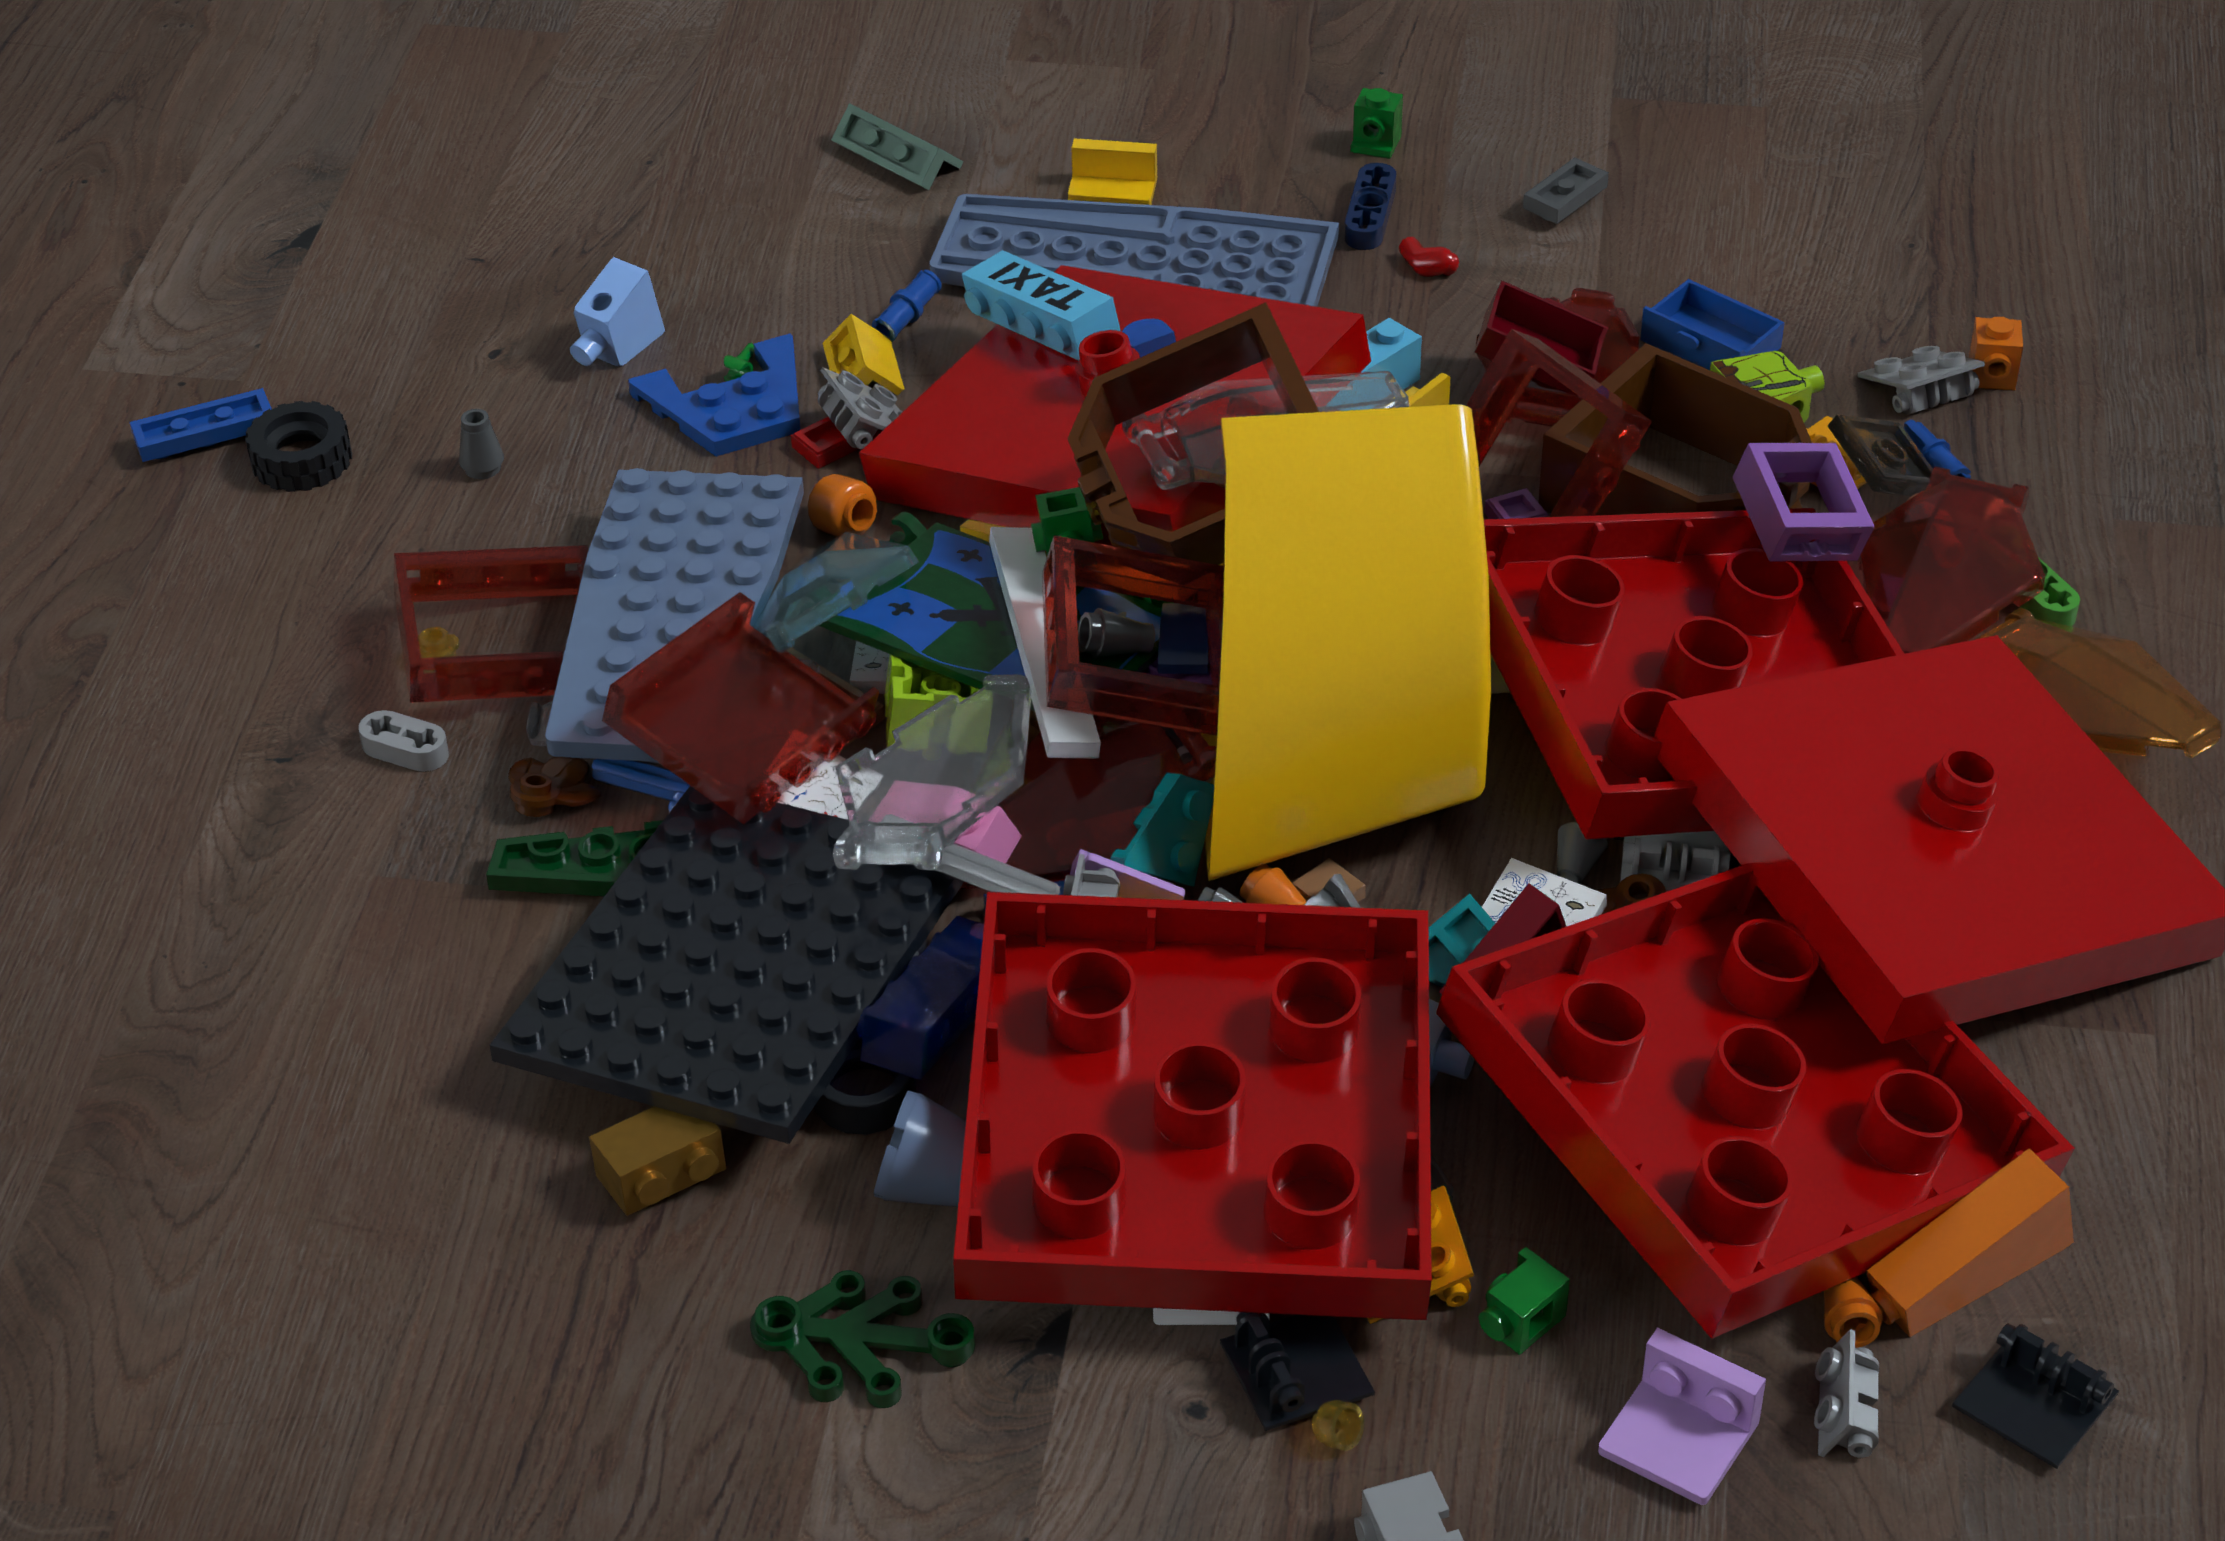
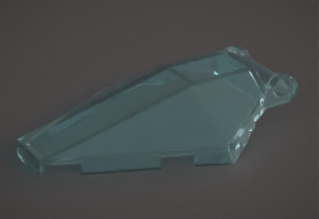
[746,532,919,661]

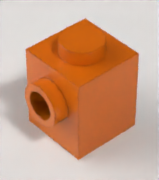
[1969,317,2023,390]

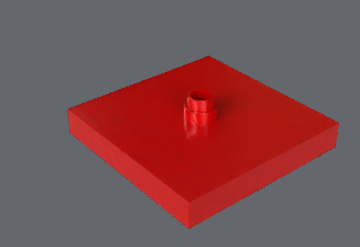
[859,265,1371,546]
[1484,508,1904,839]
[1653,635,2225,1044]
[1436,864,2075,1339]
[953,892,1432,1320]

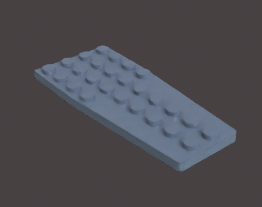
[930,194,1339,307]
[545,468,804,763]

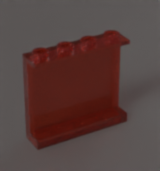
[602,592,879,824]

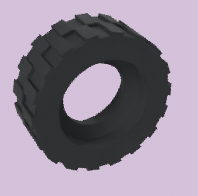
[245,401,352,492]

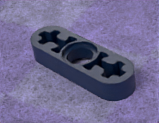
[1345,163,1396,250]

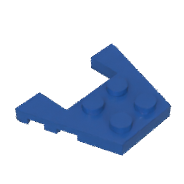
[628,333,801,457]

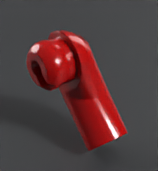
[1399,237,1459,277]

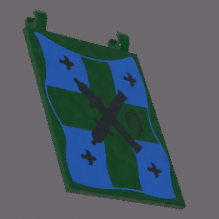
[800,512,1162,718]

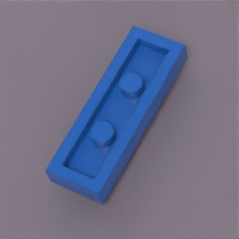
[129,388,272,462]

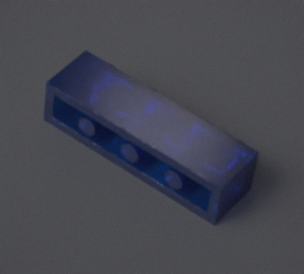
[857,916,984,1080]

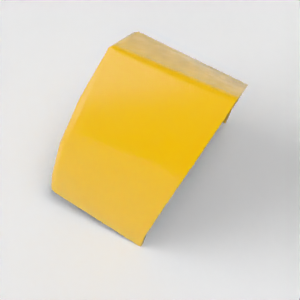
[1196,404,1491,881]

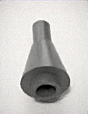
[1556,822,1608,884]

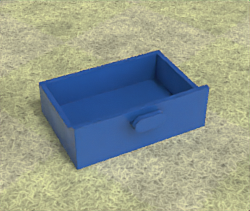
[1640,279,1784,370]

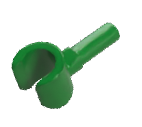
[724,343,754,382]

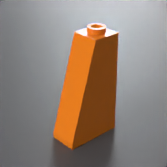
[1867,1149,2074,1337]

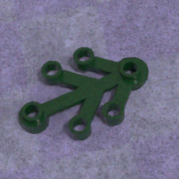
[750,1270,975,1408]

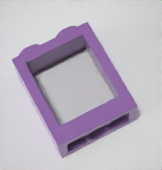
[1733,443,1875,562]

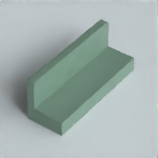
[831,103,963,190]

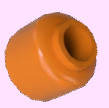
[807,474,877,539]

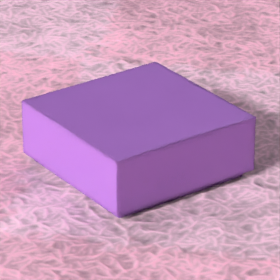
[1484,488,1549,519]

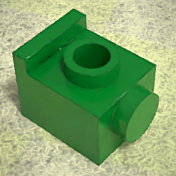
[1350,88,1403,159]
[1478,1247,1570,1355]

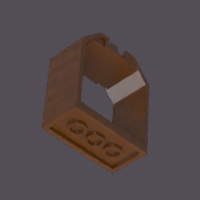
[1067,302,1319,581]
[1538,343,1812,517]

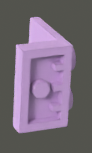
[1598,1327,1766,1505]

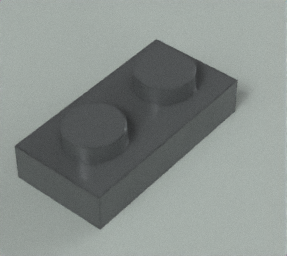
[1523,157,1609,224]

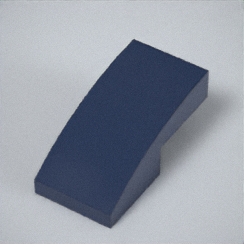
[1158,603,1212,674]

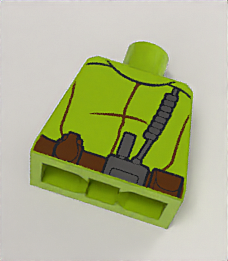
[1710,351,1825,423]

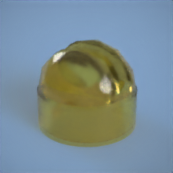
[1311,1400,1365,1451]

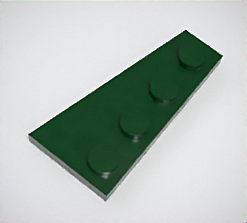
[486,820,663,896]

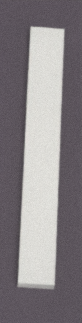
[989,527,1101,759]

